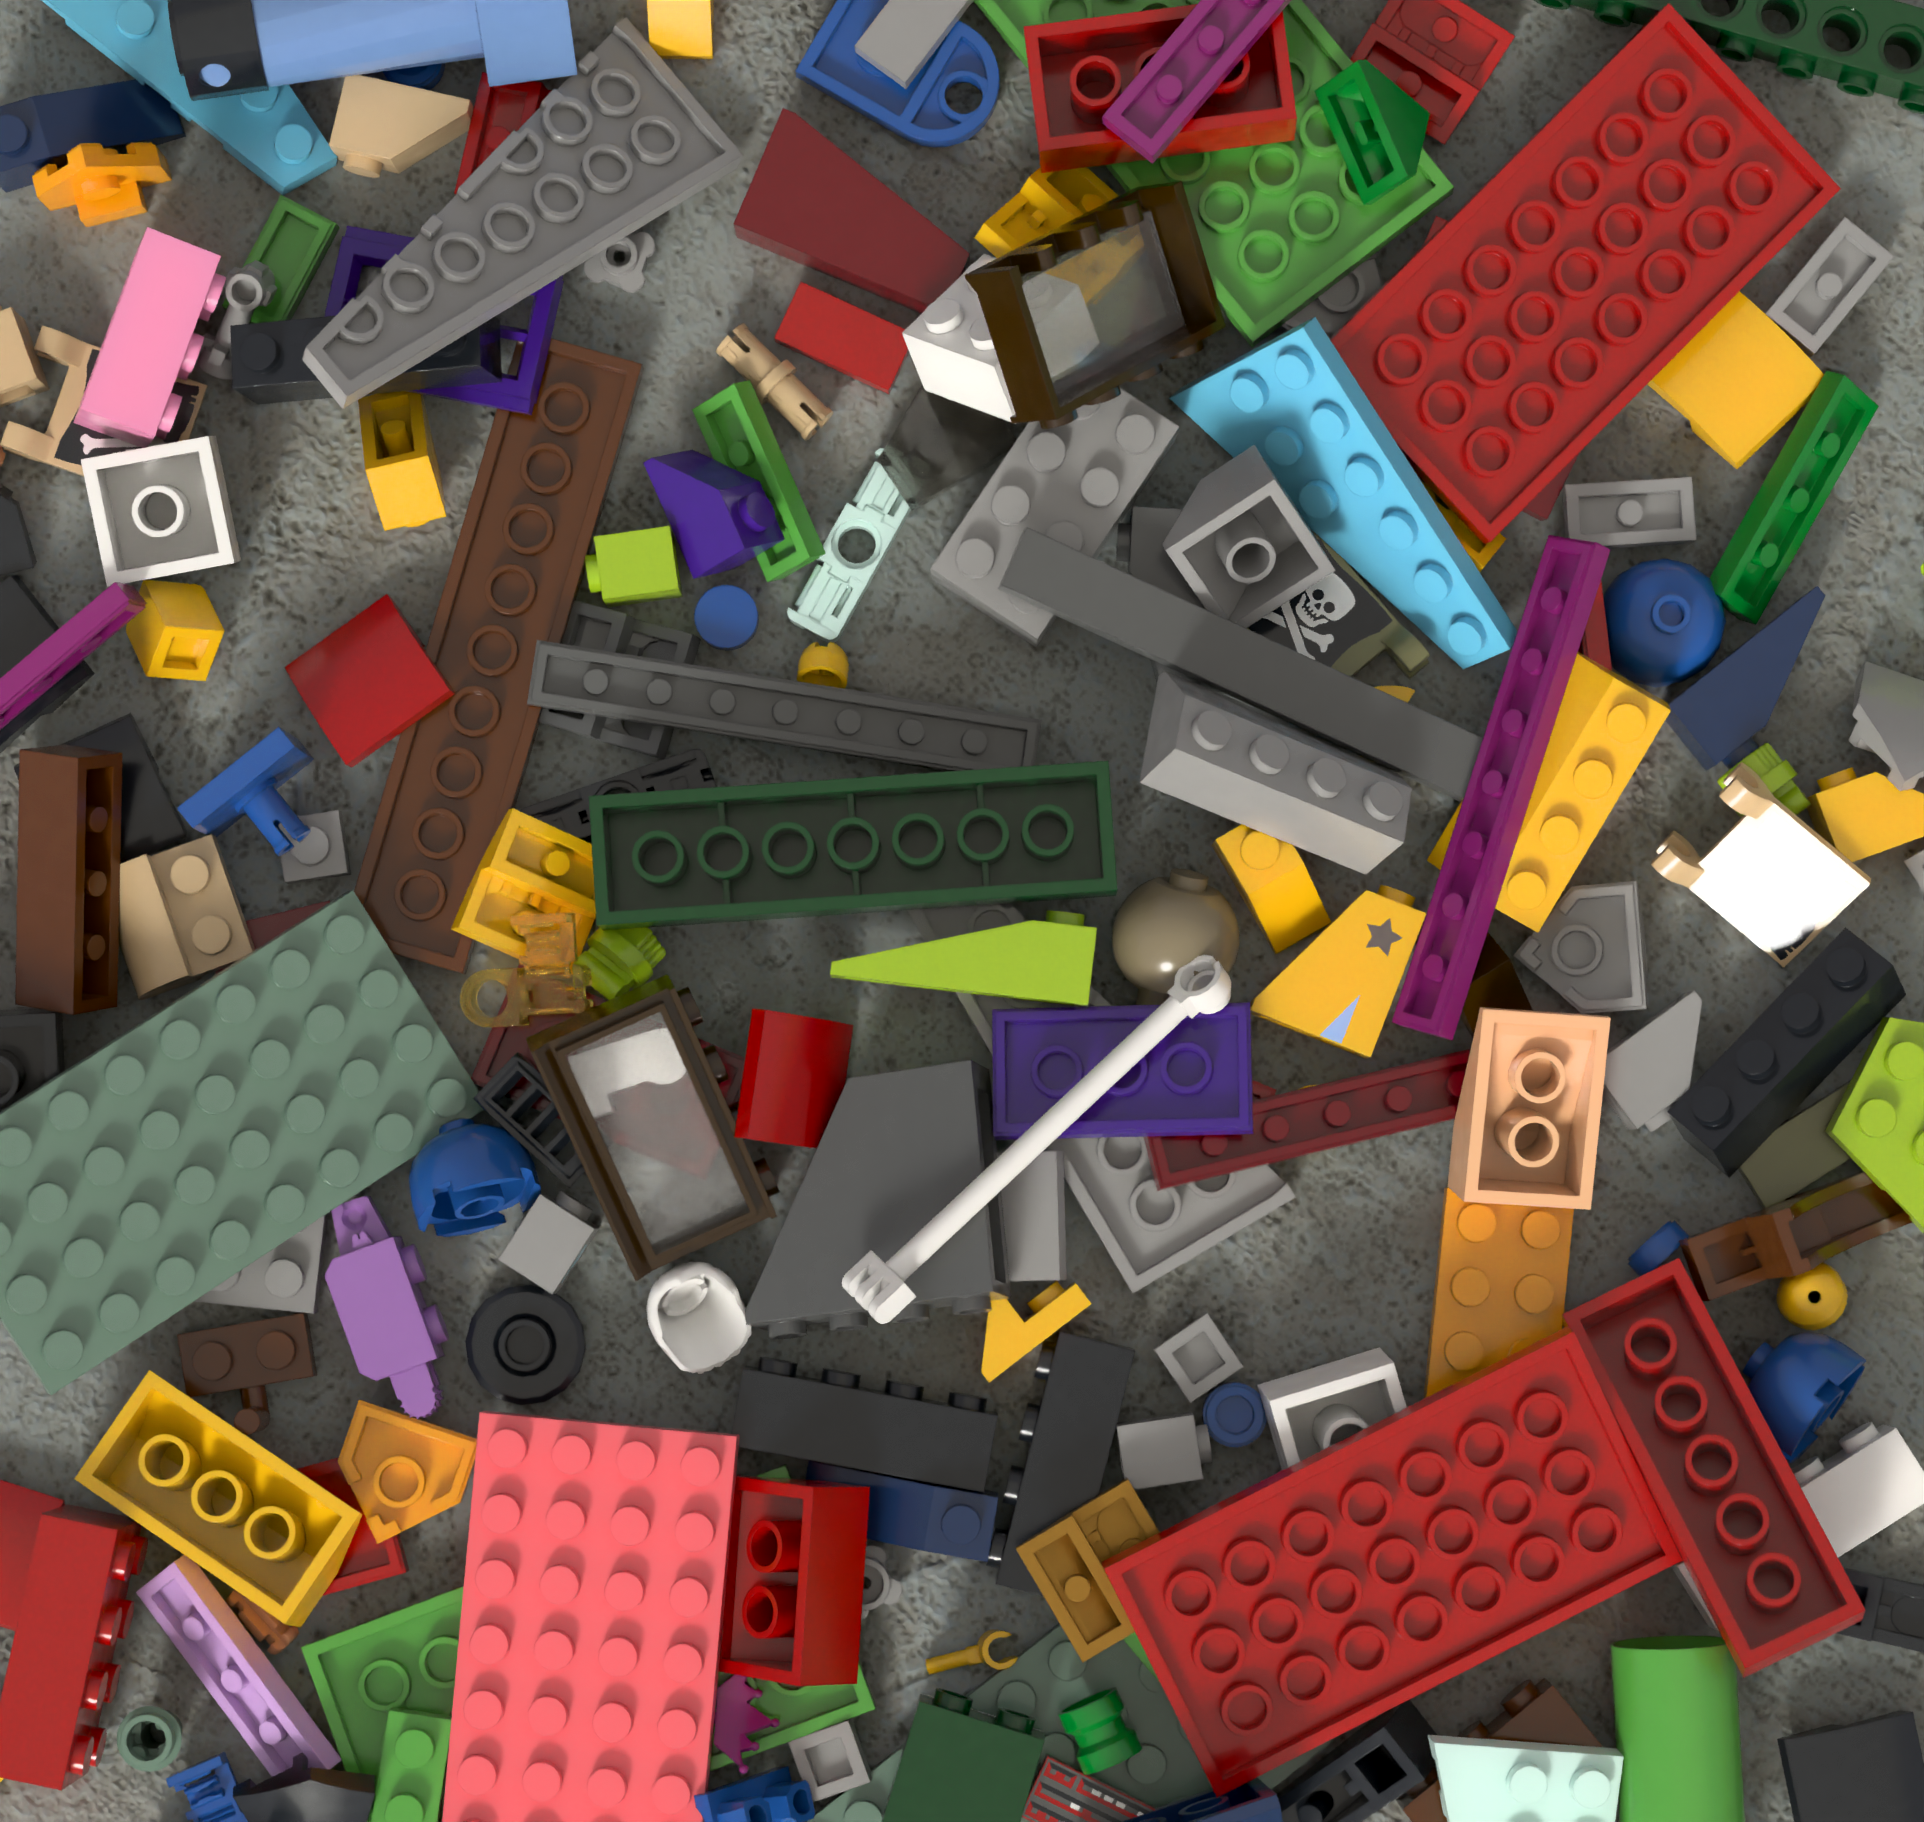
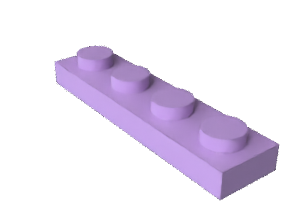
[136,1555,341,1777]

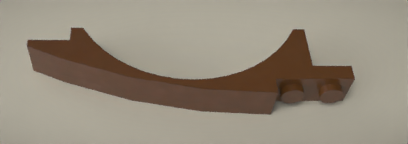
[1679,1171,1912,1302]

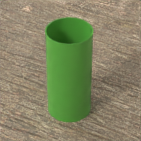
[1610,1635,1745,1822]

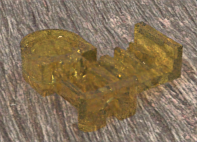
[460,912,593,1027]

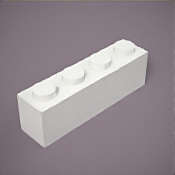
[1671,1422,1924,1633]

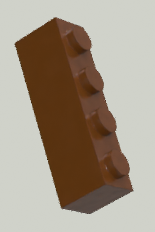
[15,745,123,1015]

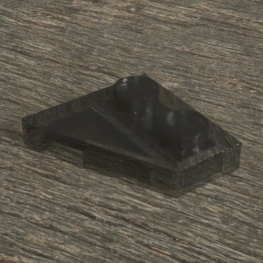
[878,384,1016,512]

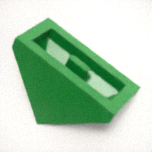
[1314,59,1430,205]

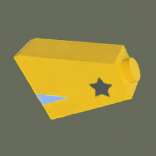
[1250,885,1426,1059]

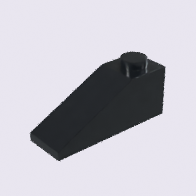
[1277,1700,1437,1822]

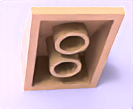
[1447,1007,1611,1210]

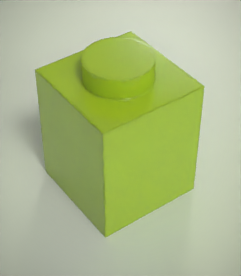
[585,526,683,608]

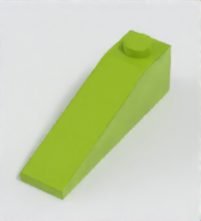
[830,910,1097,1007]

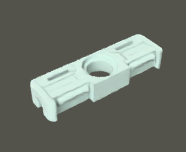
[787,448,926,643]

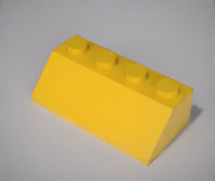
[1427,652,1671,933]
[74,1370,363,1628]

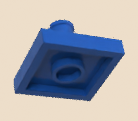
[177,727,314,856]

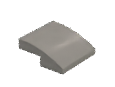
[996,1151,1067,1281]

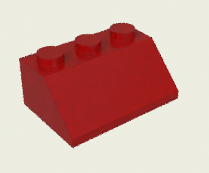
[719,1475,870,1686]

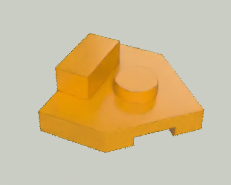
[32,142,172,227]
[338,1400,477,1544]

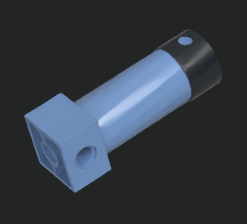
[168,0,578,101]

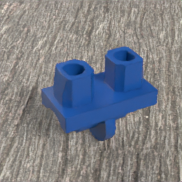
[694,1766,815,1822]

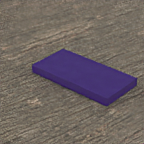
[992,1002,1254,1140]

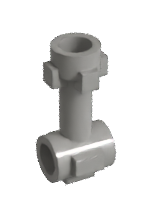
[197,260,278,380]

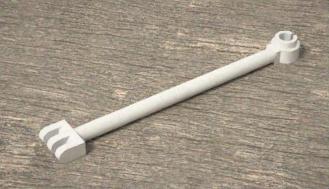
[842,955,1231,1324]

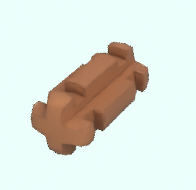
[225,1590,299,1655]

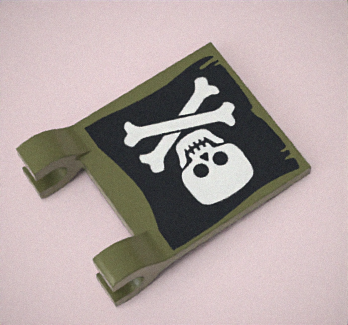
[1246,533,1430,680]

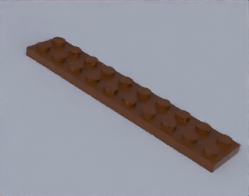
[354,338,644,975]

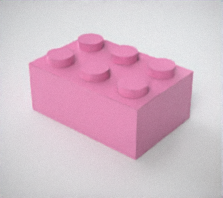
[73,227,226,448]

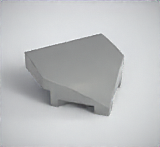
[1848,661,1924,791]

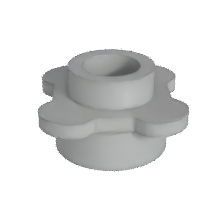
[584,232,655,293]
[861,1545,902,1620]

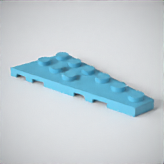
[41,0,337,196]
[1169,317,1518,670]

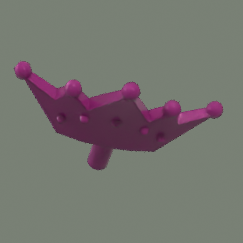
[713,1674,780,1774]

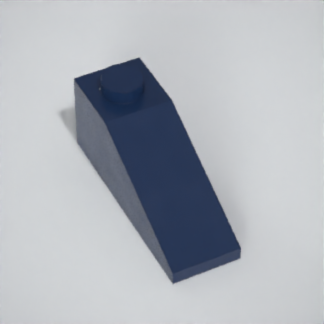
[0,79,186,193]
[1665,586,1825,771]
[805,1460,999,1562]

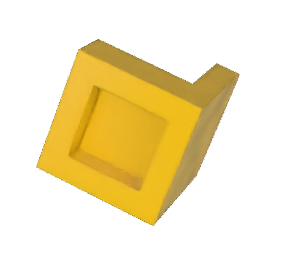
[126,580,224,681]

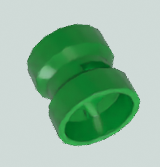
[1058,1687,1143,1775]

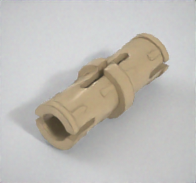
[716,323,834,441]

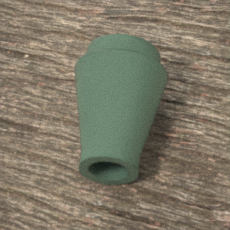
[117,1706,182,1772]

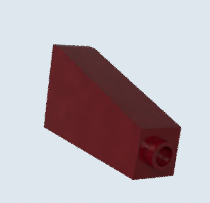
[734,108,970,314]

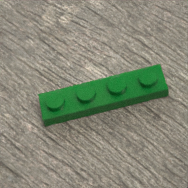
[1710,371,1879,625]

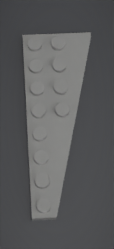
[302,17,743,409]
[907,903,1296,1293]

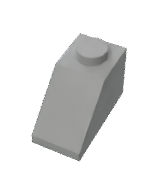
[1603,990,1702,1132]

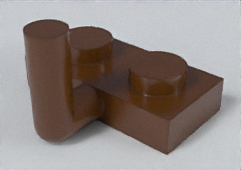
[177,1313,317,1435]

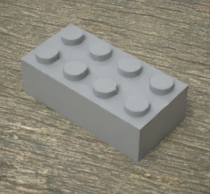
[931,361,1179,648]

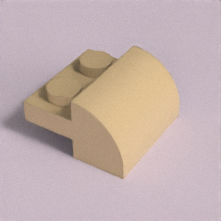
[119,834,255,1000]

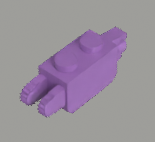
[324,1196,449,1419]

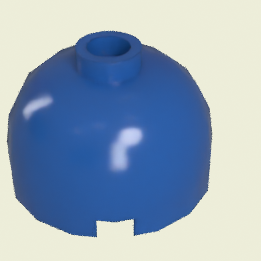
[1603,558,1726,688]
[409,1119,541,1237]
[1743,1331,1866,1463]

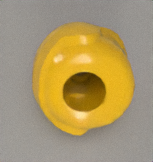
[1777,1262,1848,1330]

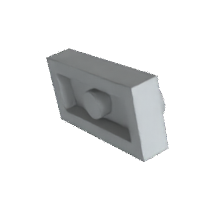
[1765,217,1894,358]
[1562,477,1697,549]

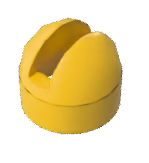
[797,642,849,689]

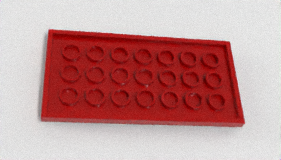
[1329,3,1841,544]
[1101,1326,1683,1797]

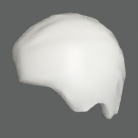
[646,1262,752,1374]

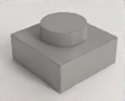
[279,810,351,884]
[1153,1313,1243,1403]
[788,1718,872,1802]

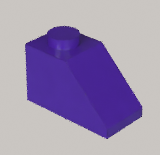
[643,450,785,579]

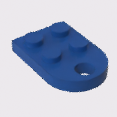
[795,0,1000,148]

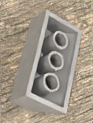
[1139,670,1412,875]

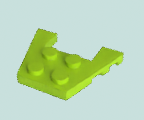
[1825,1017,1924,1234]

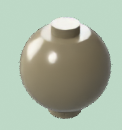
[1112,868,1240,1005]

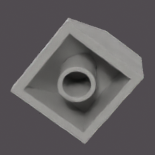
[1162,445,1336,628]

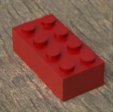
[1023,4,1297,173]
[0,1504,148,1791]

